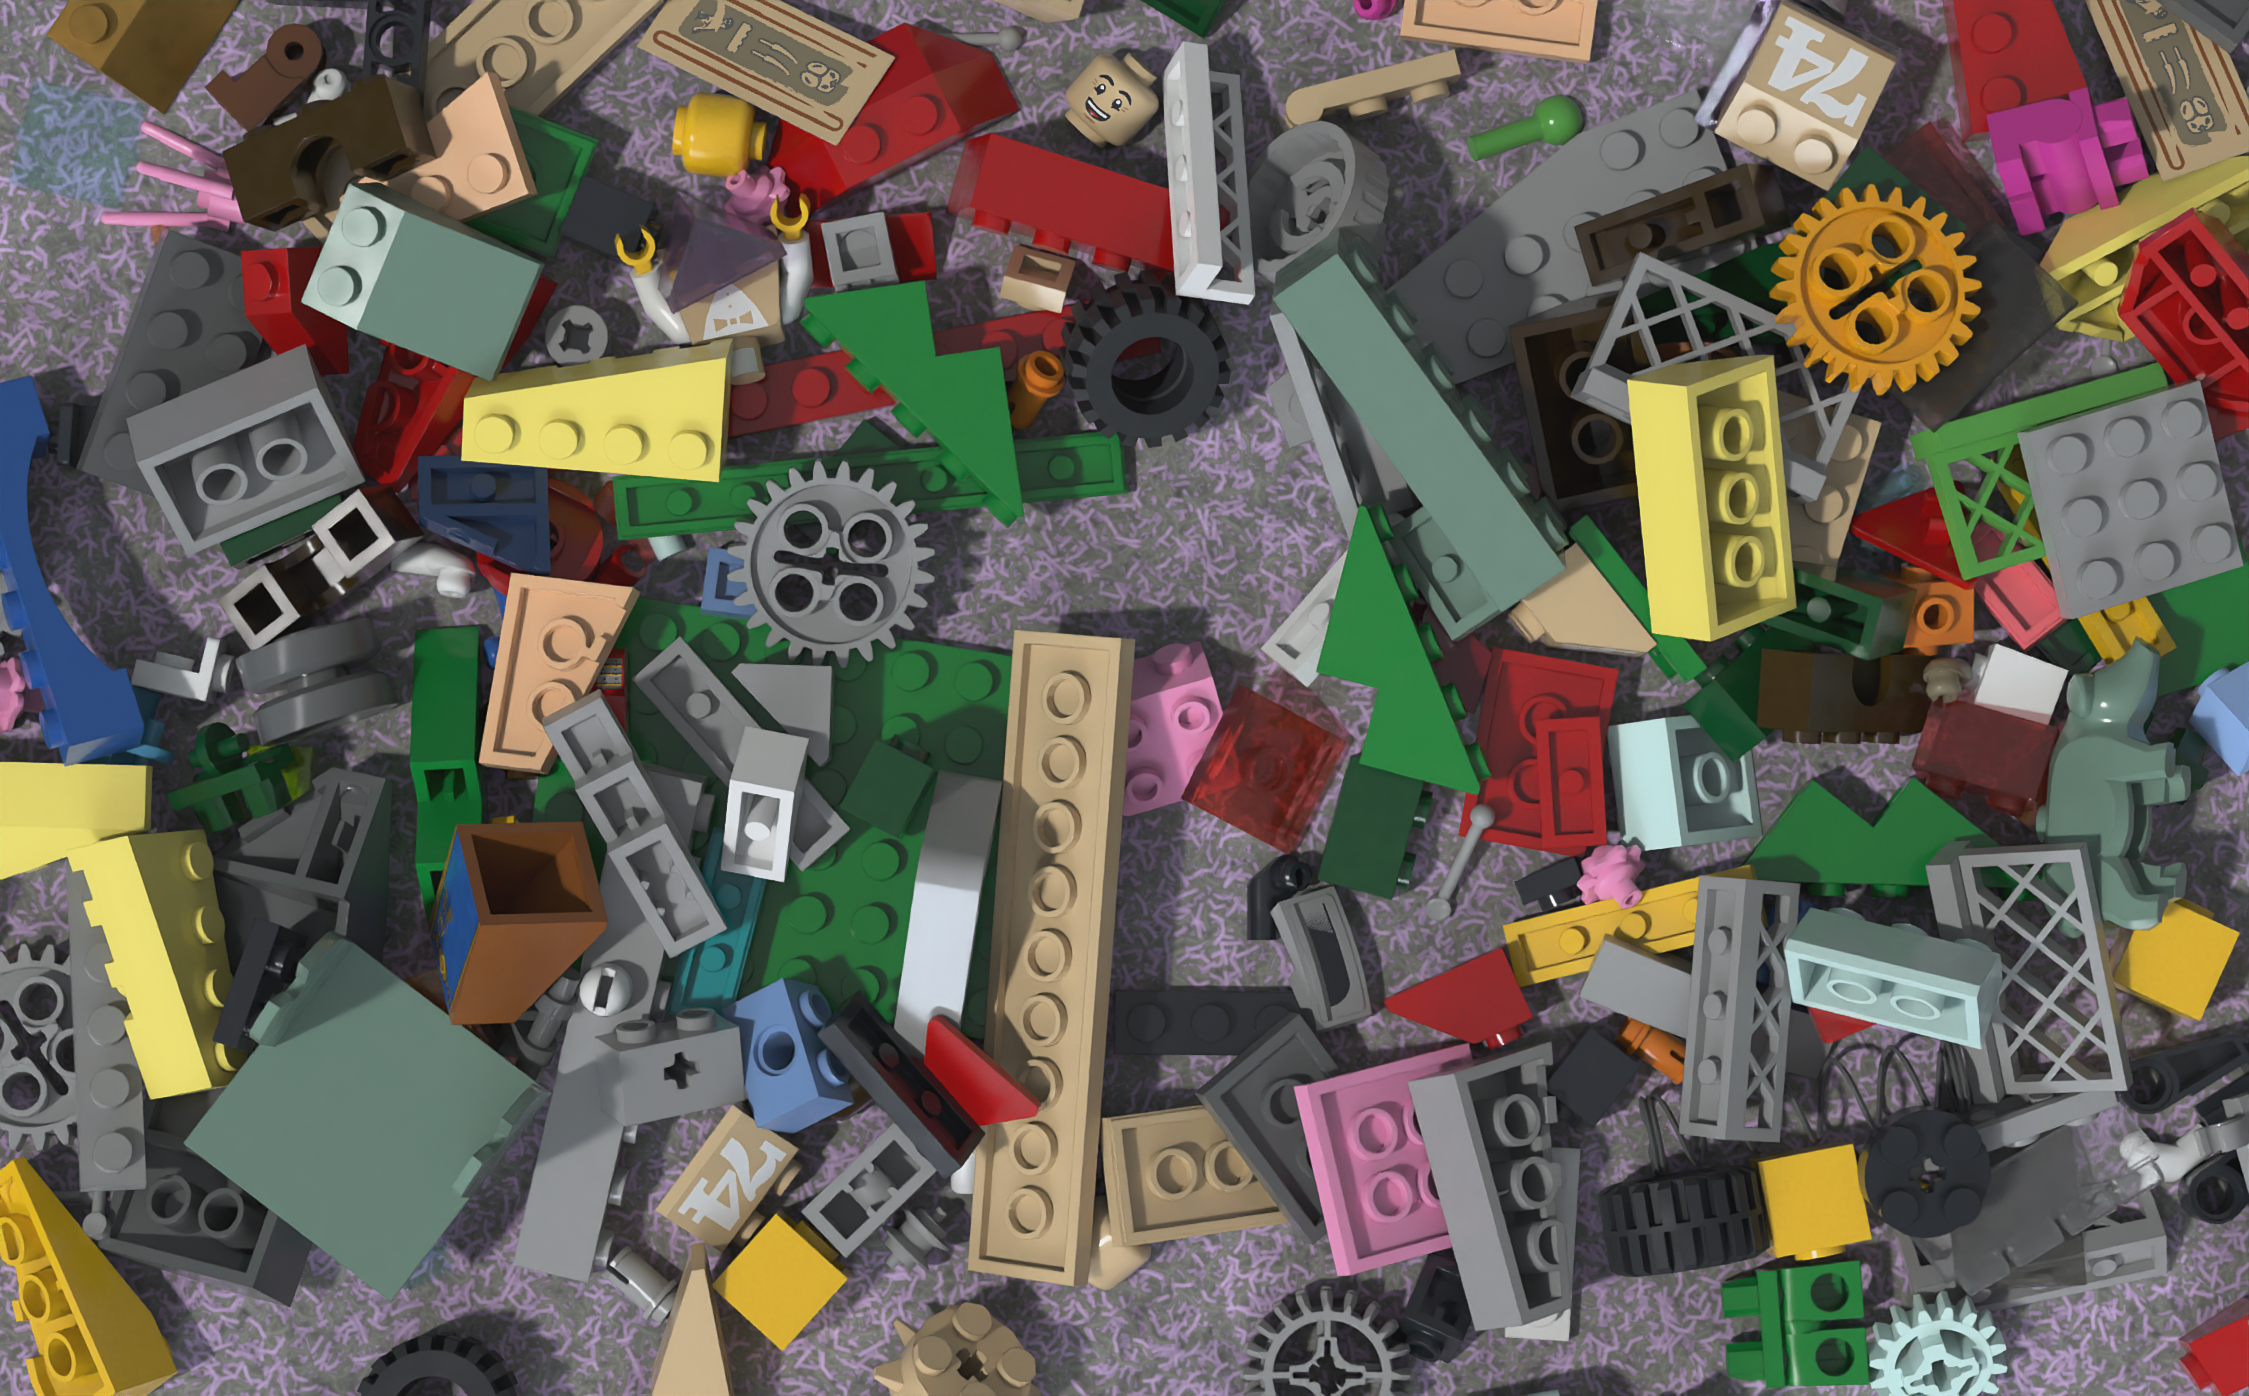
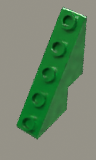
[799,280,1026,528]
[1316,501,1492,795]
[410,626,489,938]
[1739,777,2042,901]

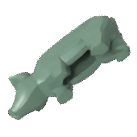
[2036,636,2191,939]

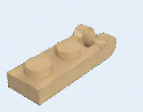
[1284,49,1461,129]

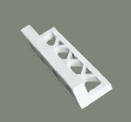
[1162,41,1255,305]

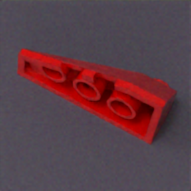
[353,272,558,493]

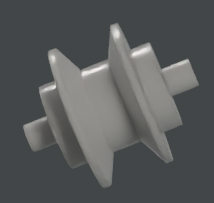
[882,1204,950,1272]

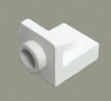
[131,636,235,705]

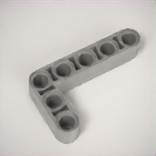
[894,770,1003,1063]

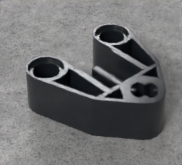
[2115,1034,2249,1224]

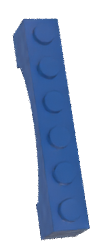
[0,376,145,767]

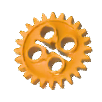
[1769,184,1982,395]

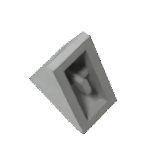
[731,663,835,768]

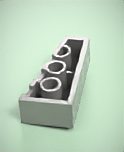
[1407,1041,1572,1331]

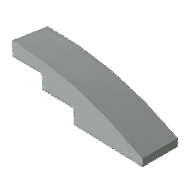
[542,689,727,958]
[1579,933,1833,1079]

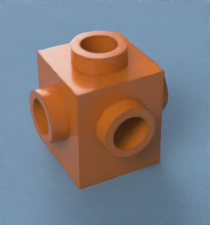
[1879,562,1974,656]

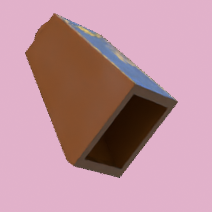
[428,822,608,1025]

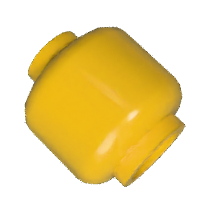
[672,92,767,179]

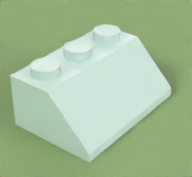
[1785,907,2002,1049]

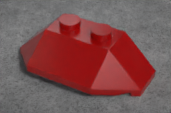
[766,22,1020,219]
[2117,207,2249,412]

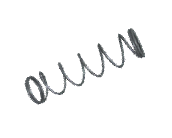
[1638,1040,1971,1177]

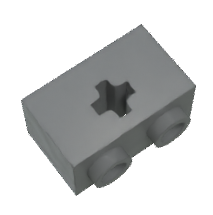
[594,1007,746,1127]
[801,1123,937,1258]

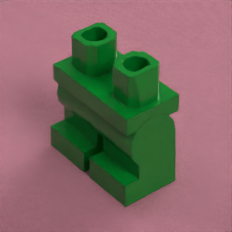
[1720,1257,1870,1388]

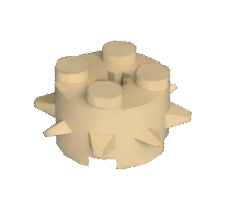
[873,1302,1041,1396]

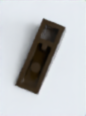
[1574,163,1791,287]

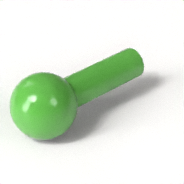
[1467,95,1583,161]

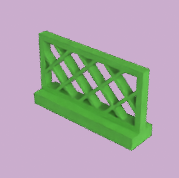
[1909,362,2168,581]

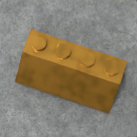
[46,0,241,115]

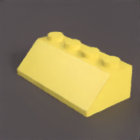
[1627,354,1797,642]

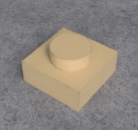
[999,245,1076,313]

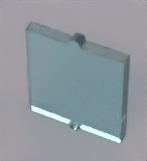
[9,82,142,209]

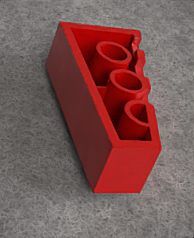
[1942,0,2095,143]
[945,133,1230,282]

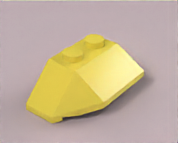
[2035,156,2249,342]

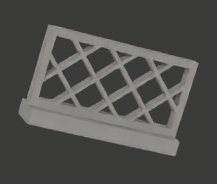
[1570,252,1862,504]
[1925,840,2133,1104]

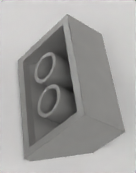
[126,344,366,556]

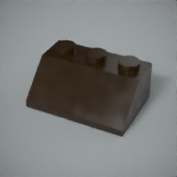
[1508,291,1649,512]

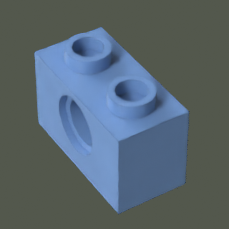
[722,978,854,1134]

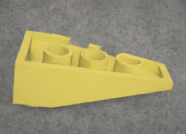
[0,762,153,880]

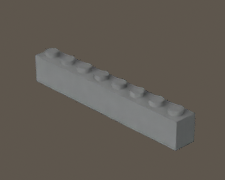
[513,761,715,1283]

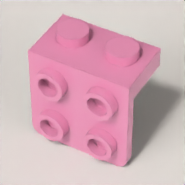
[1123,641,1240,816]

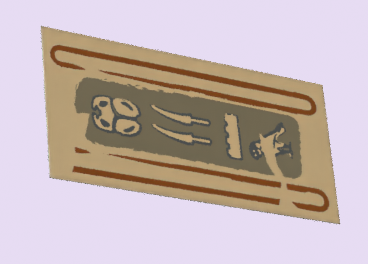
[637,0,895,146]
[2085,0,2249,182]

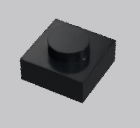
[1514,857,1583,912]

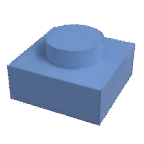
[700,547,757,620]

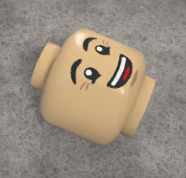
[1065,52,1159,148]

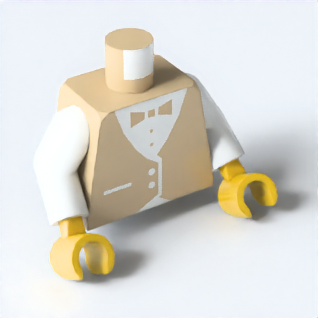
[614,193,813,385]

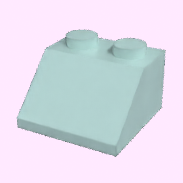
[1607,715,1763,851]

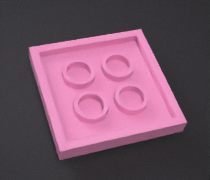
[1294,1043,1473,1276]

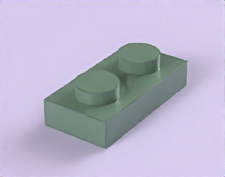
[1388,506,1501,642]

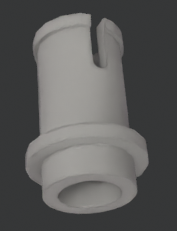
[601,1245,680,1325]

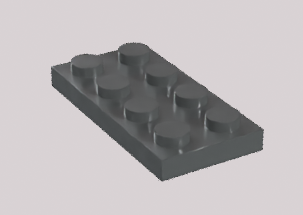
[76,228,263,498]

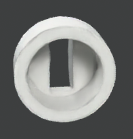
[579,963,633,1017]

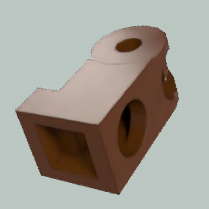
[205,23,327,132]

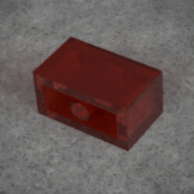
[1911,695,2061,817]

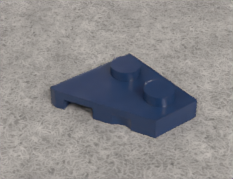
[417,456,551,577]

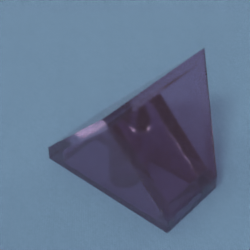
[657,190,788,314]

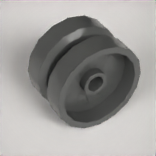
[235,618,398,746]

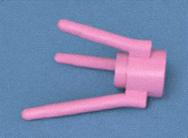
[101,121,247,232]

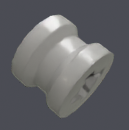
[545,305,612,367]

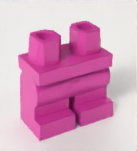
[1986,87,2150,237]

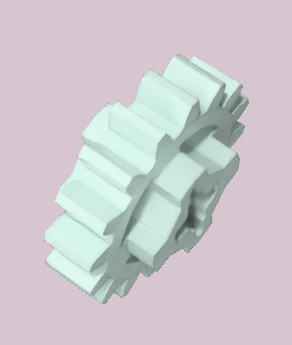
[1866,1291,2007,1396]

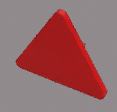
[1848,480,1977,590]
[924,1015,1042,1126]

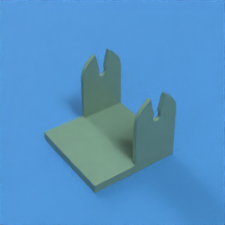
[183,930,552,1302]

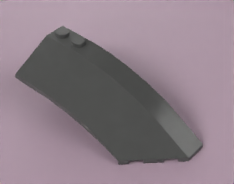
[95,767,392,1307]

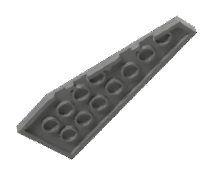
[1267,89,1758,449]

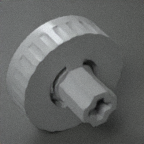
[1230,121,1389,284]

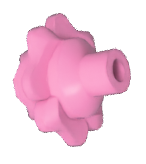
[724,165,790,231]
[0,657,45,734]
[1577,845,1645,909]

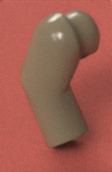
[1923,658,1973,706]

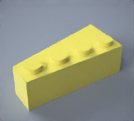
[461,337,734,482]
[65,829,248,1100]

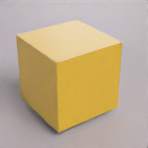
[2108,898,2240,1021]
[1748,1140,1872,1261]
[711,1209,852,1351]

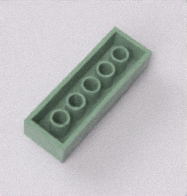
[1272,228,1569,613]

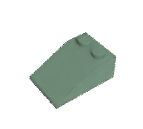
[301,182,545,382]

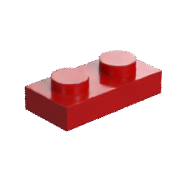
[1535,716,1607,849]

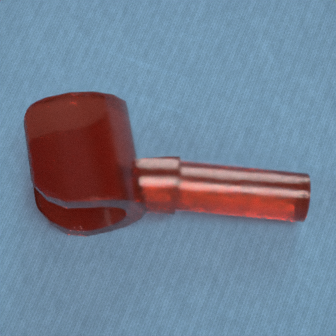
[594,480,657,566]

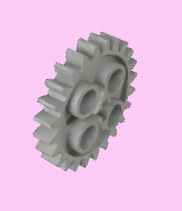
[727,459,935,668]
[0,944,77,1153]

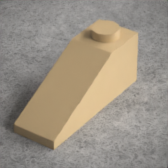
[645,1242,735,1396]

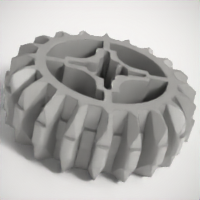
[1240,1285,1414,1396]

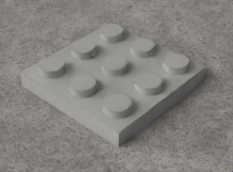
[2017,380,2244,619]

